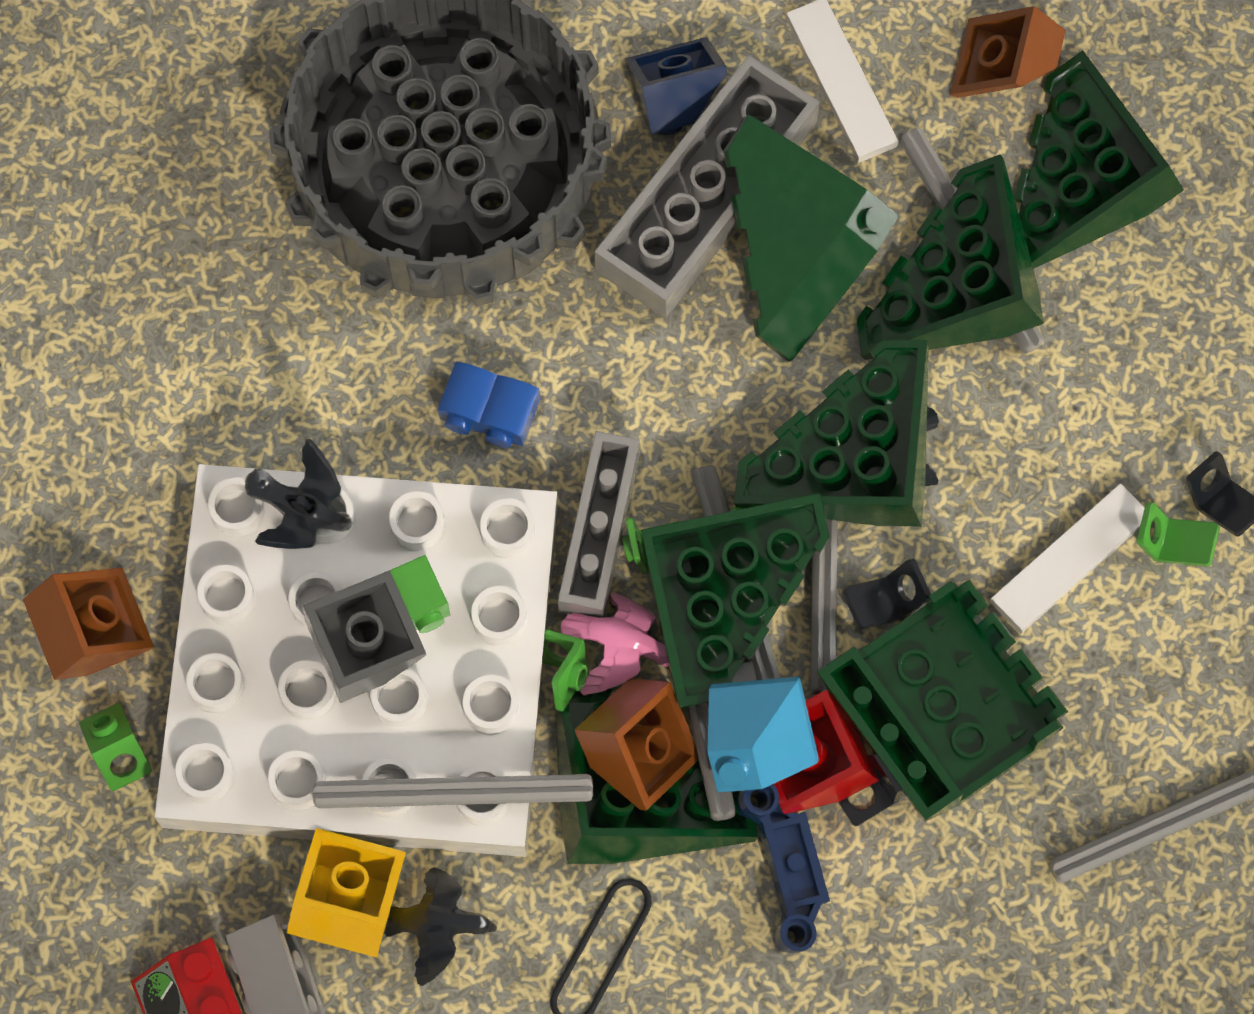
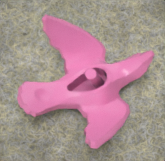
[560,592,669,695]

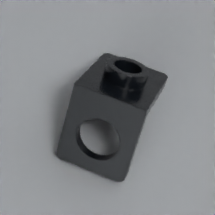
[1186,451,1254,537]
[842,558,931,630]
[838,753,902,826]

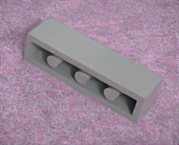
[558,431,640,618]
[226,914,325,1014]

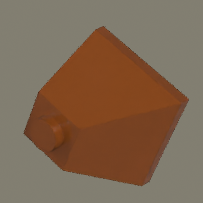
[950,6,1066,98]

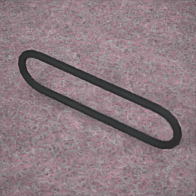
[550,878,652,1014]

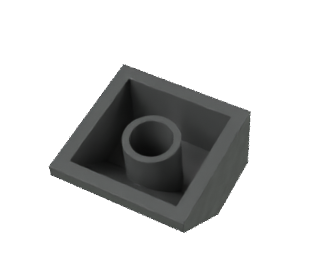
[303,570,426,703]

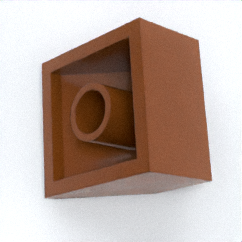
[23,568,154,680]
[574,678,699,810]

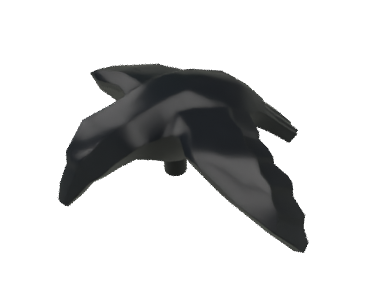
[244,439,353,549]
[384,867,497,986]

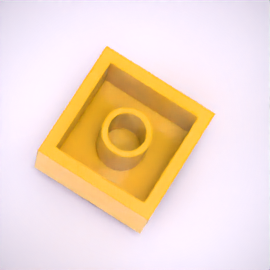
[287,828,406,958]

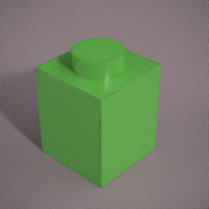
[390,555,450,633]

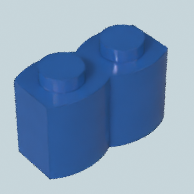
[437,362,541,448]

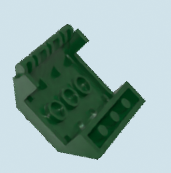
[817,580,1068,822]

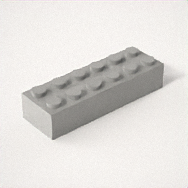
[594,55,820,319]

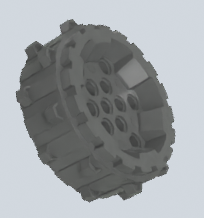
[269,0,611,306]

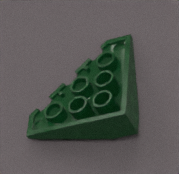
[1014,50,1184,269]
[724,115,899,361]
[857,154,1044,360]
[734,340,929,527]
[641,493,830,709]
[555,688,758,864]

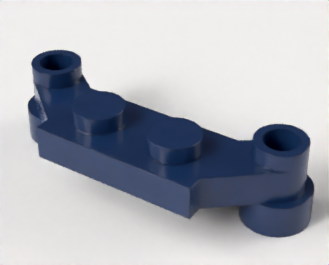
[736,784,830,954]

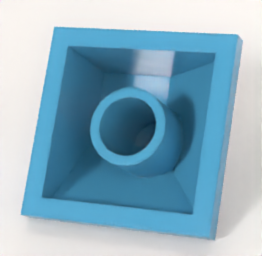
[707,677,819,793]

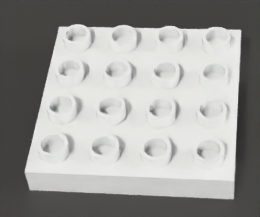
[155,464,558,857]

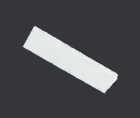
[786,0,898,163]
[990,483,1144,634]

